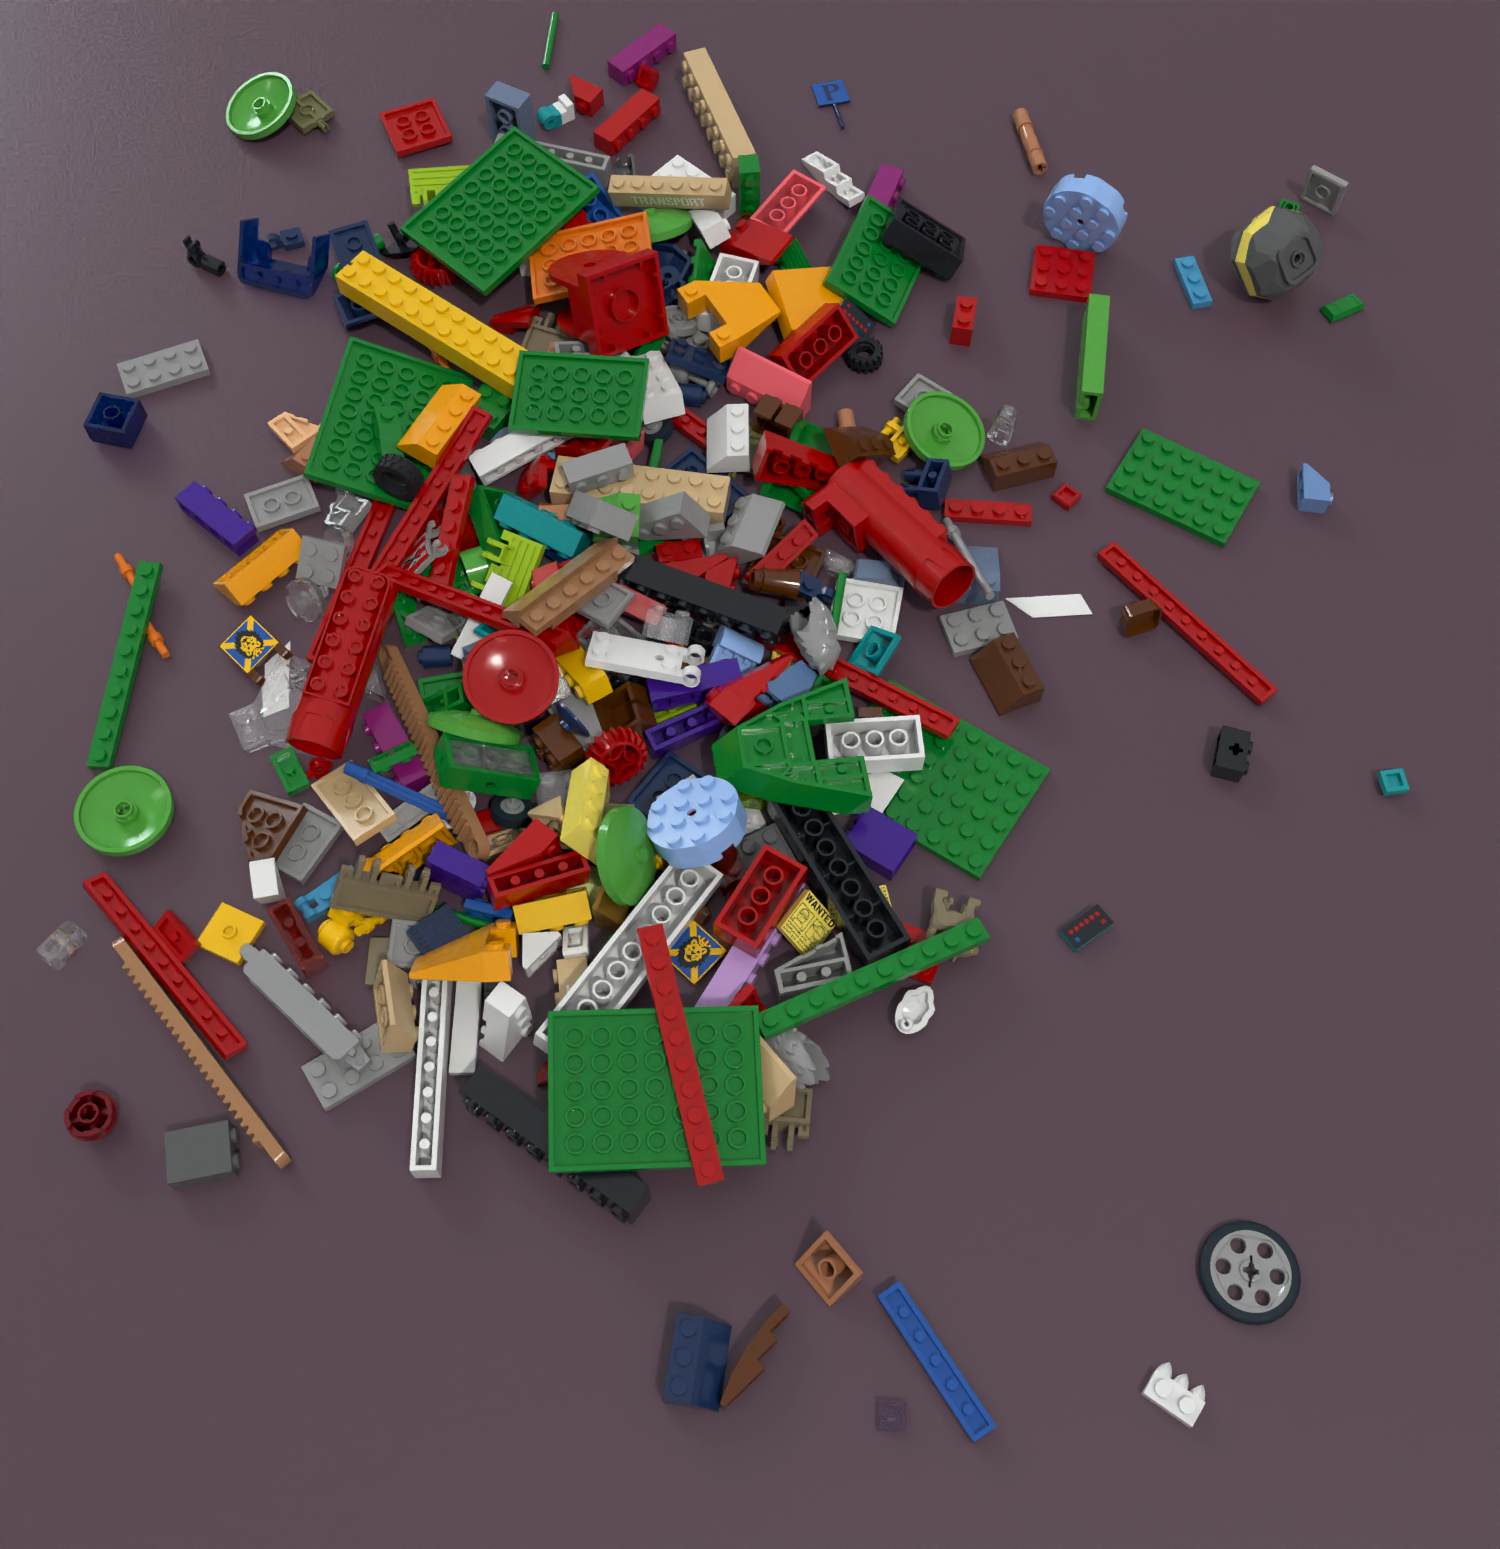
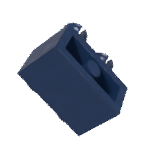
[900,458,952,510]

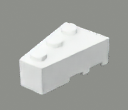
[479,981,534,1062]

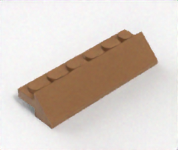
[502,537,635,636]

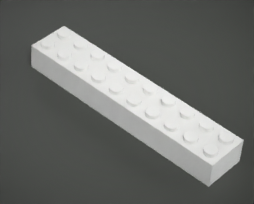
[533,865,724,1054]

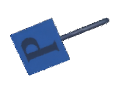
[811,80,850,129]

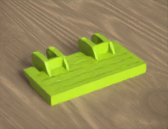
[408,165,470,207]
[470,529,546,607]

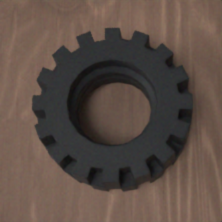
[845,335,883,375]

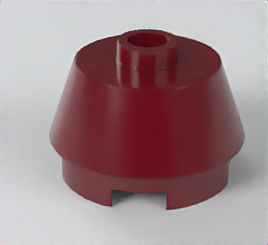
[64,1090,118,1142]

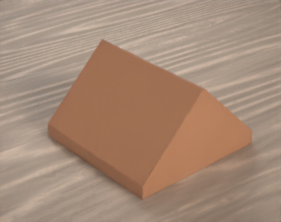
[795,1230,863,1307]

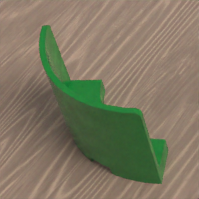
[760,419,835,514]

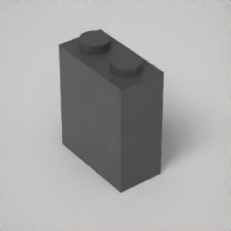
[164,1120,242,1190]

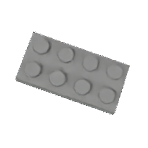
[117,339,211,400]
[301,1023,417,1112]

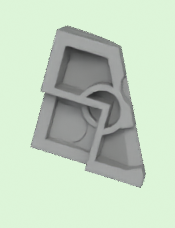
[325,488,372,539]

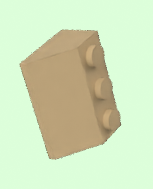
[373,960,419,1053]
[760,1036,797,1122]

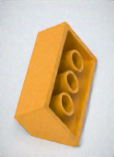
[396,384,482,468]
[213,528,302,606]
[363,813,458,880]

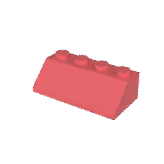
[749,169,827,233]
[726,346,812,418]

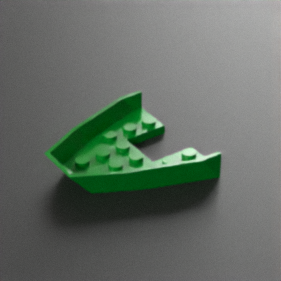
[711,677,873,815]

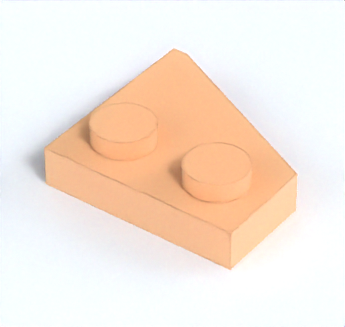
[267,412,320,454]

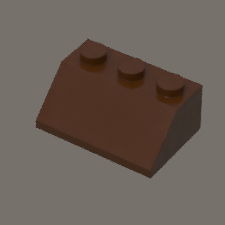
[823,426,896,468]
[979,442,1058,492]
[969,632,1045,716]

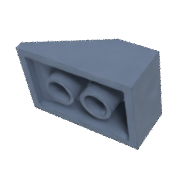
[953,545,1000,605]

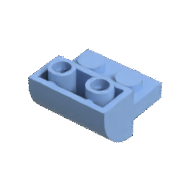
[707,625,764,675]

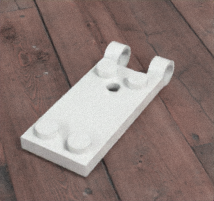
[585,631,705,688]

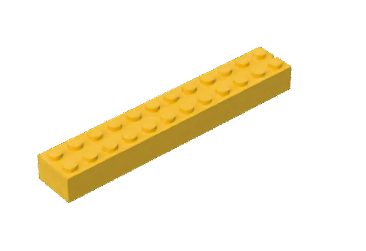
[335,250,528,399]

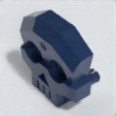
[652,241,693,306]

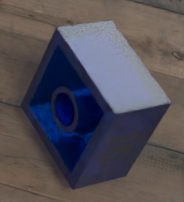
[83,392,148,449]

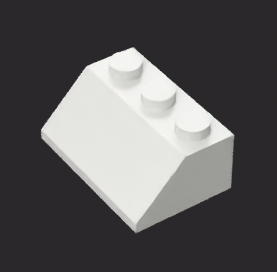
[707,404,750,473]

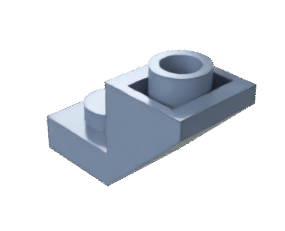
[853,559,905,588]

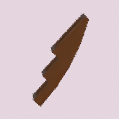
[720,1303,790,1411]

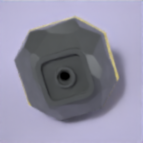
[1231,206,1324,300]

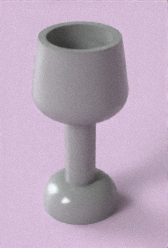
[669,363,720,398]

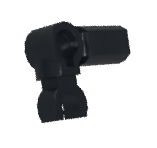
[183,235,226,276]

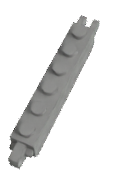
[239,943,373,1074]

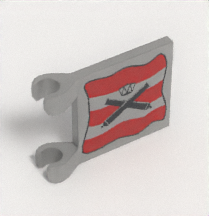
[401,520,448,574]

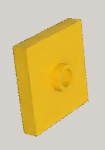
[198,902,266,966]

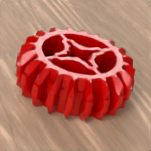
[410,247,460,289]
[584,725,648,787]

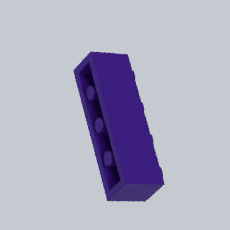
[175,481,259,557]
[646,658,742,713]
[643,705,725,760]

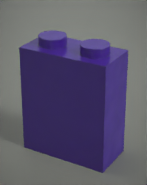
[845,807,918,881]
[424,840,489,900]

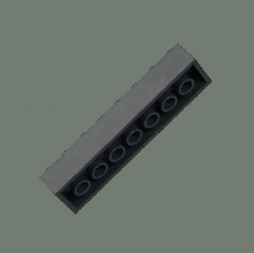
[616,552,791,646]
[767,801,911,967]
[460,1066,651,1225]

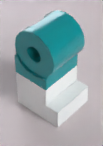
[536,94,575,130]

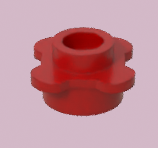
[306,758,333,779]

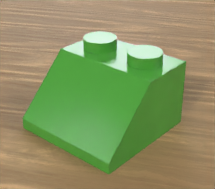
[593,493,641,546]

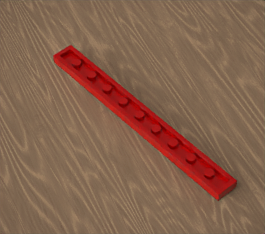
[371,405,493,571]
[306,500,397,663]
[1097,541,1278,706]
[376,562,570,651]
[752,632,960,740]
[83,872,248,1061]
[637,923,725,1188]

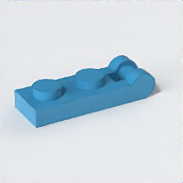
[293,864,354,923]

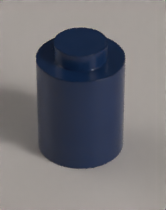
[678,382,707,407]
[418,644,453,669]

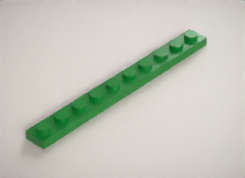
[86,561,163,770]
[759,917,990,1041]

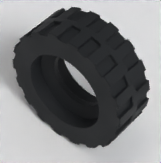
[372,453,424,501]

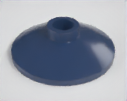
[555,701,590,738]

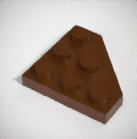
[237,789,308,862]

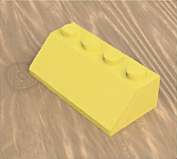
[560,757,610,866]

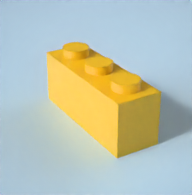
[555,645,613,705]
[512,887,593,935]

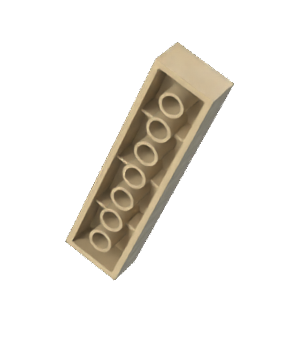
[681,47,756,188]
[549,455,731,526]

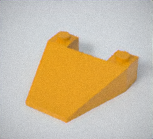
[677,280,781,363]
[409,919,519,982]

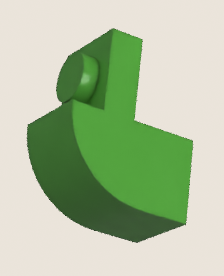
[459,546,489,587]

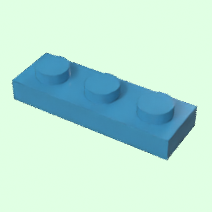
[1173,256,1213,309]

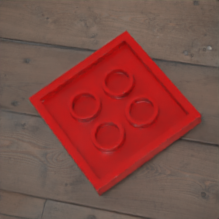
[379,97,453,158]
[1029,244,1096,303]

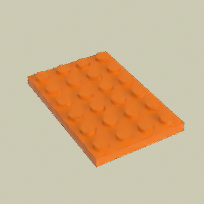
[529,211,652,305]

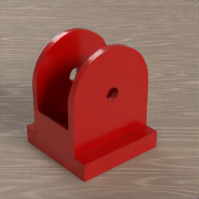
[548,248,669,356]

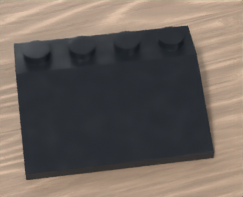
[881,197,966,281]

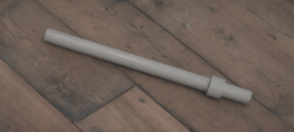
[942,517,995,600]

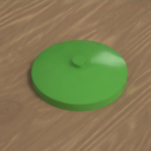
[226,72,297,140]
[634,208,693,243]
[903,391,985,471]
[426,708,522,745]
[74,766,174,856]
[596,806,657,906]

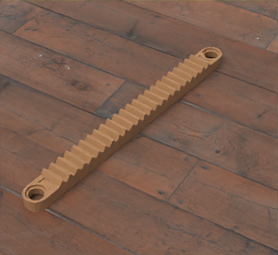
[378,644,490,860]
[111,936,292,1170]

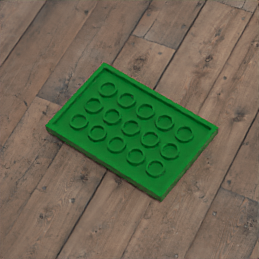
[823,194,921,328]
[508,350,650,442]
[1105,428,1260,548]

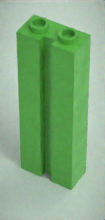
[1074,293,1110,421]

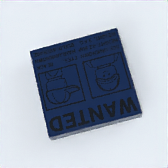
[406,904,469,955]

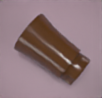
[749,568,800,600]

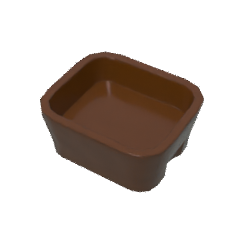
[1119,598,1162,638]

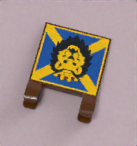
[218,614,293,687]
[669,906,733,987]

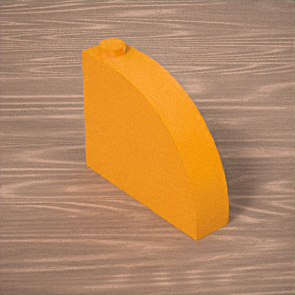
[765,266,845,340]

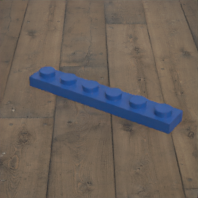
[877,1281,997,1444]

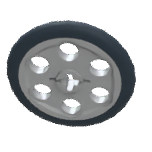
[1198,1221,1301,1325]

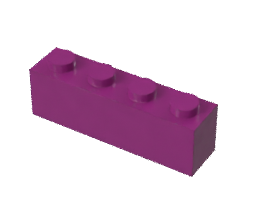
[607,23,677,87]
[867,163,906,209]
[362,702,431,792]

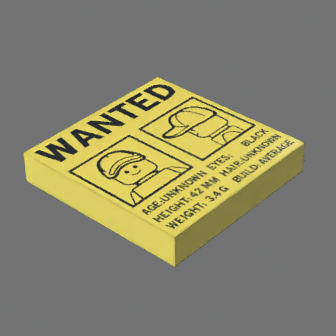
[776,889,836,956]

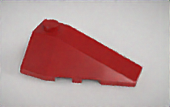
[703,654,794,726]

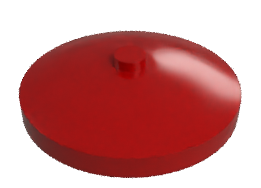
[463,629,560,725]

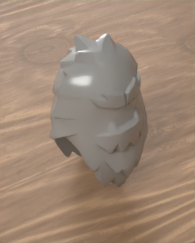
[789,597,841,675]
[760,1027,830,1089]

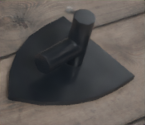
[379,221,419,256]

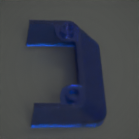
[237,218,331,298]

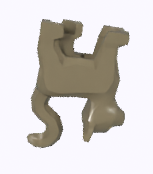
[926,888,981,962]

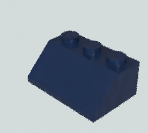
[333,293,378,328]
[663,1313,732,1412]

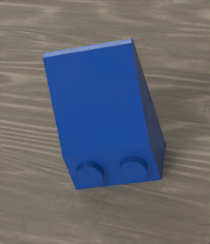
[582,172,623,223]

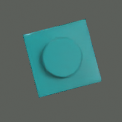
[1377,768,1410,796]

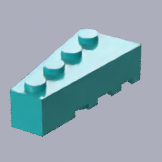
[493,493,593,560]

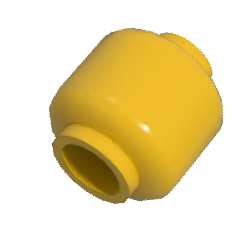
[317,919,355,955]

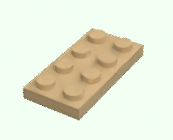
[311,760,398,846]

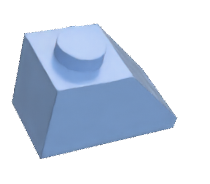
[1297,463,1333,514]

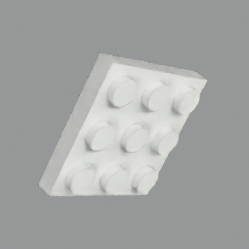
[830,578,904,643]

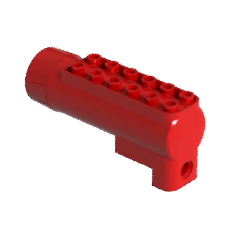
[801,457,975,609]
[285,566,399,760]

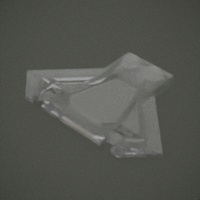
[229,655,330,761]

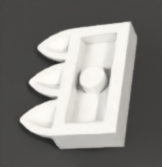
[1141,1362,1206,1428]

